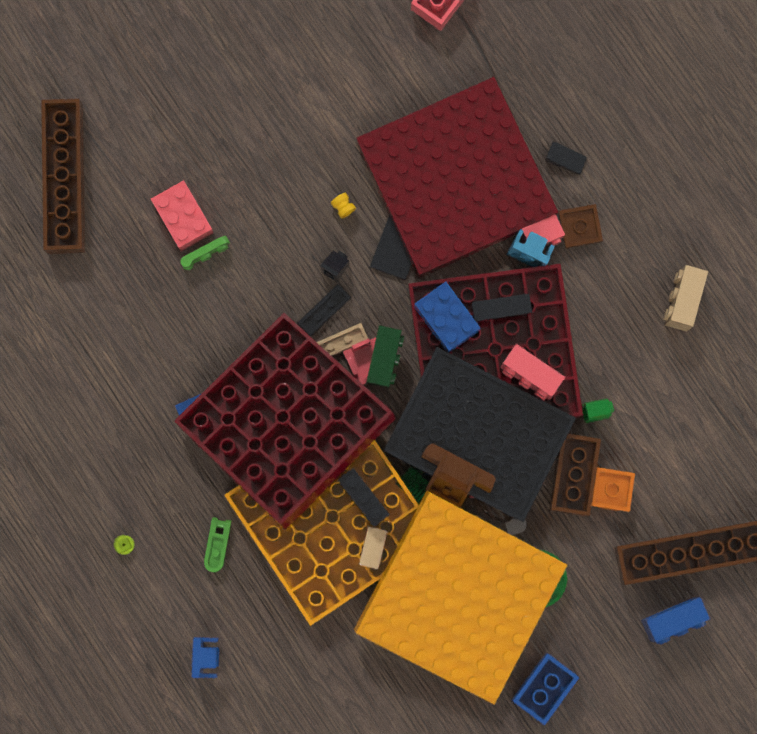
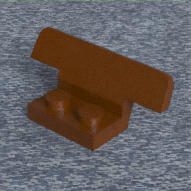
[421,444,495,508]

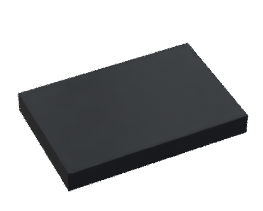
[370,214,412,280]

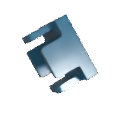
[506,229,555,267]

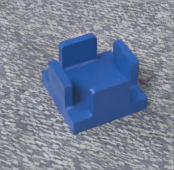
[192,637,219,678]

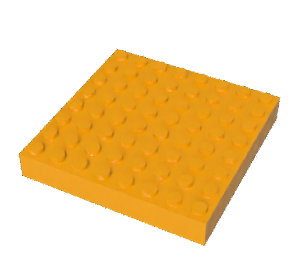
[224,440,419,626]
[354,491,567,705]

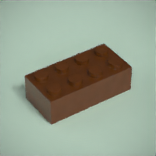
[549,434,601,517]

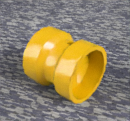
[330,192,356,219]

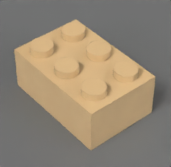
[663,265,708,332]

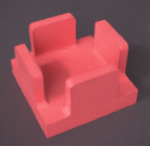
[343,337,376,385]

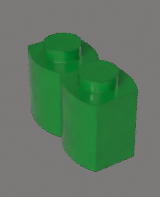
[582,398,614,423]

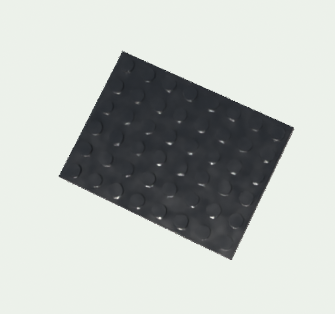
[384,347,576,522]

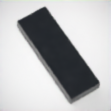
[297,284,351,337]
[472,294,532,322]

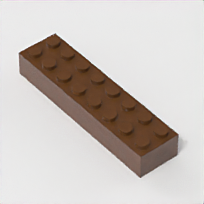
[41,99,85,254]
[614,521,757,585]

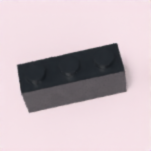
[338,468,390,527]

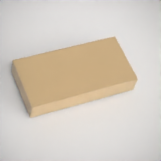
[359,526,387,569]

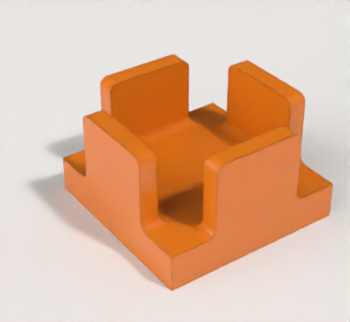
[591,467,635,512]

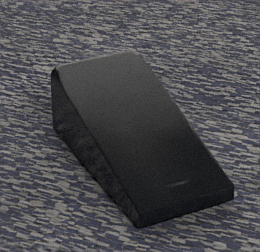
[545,141,587,175]

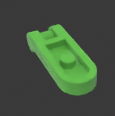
[181,236,230,270]
[204,517,232,572]

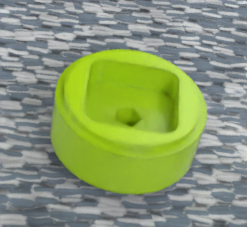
[114,535,134,555]

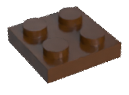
[558,204,603,249]

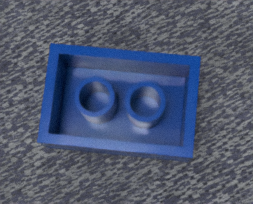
[414,282,480,353]
[641,597,710,644]
[511,653,580,725]

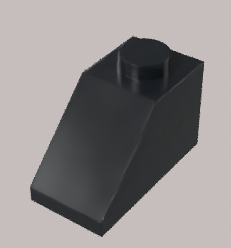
[320,250,349,282]

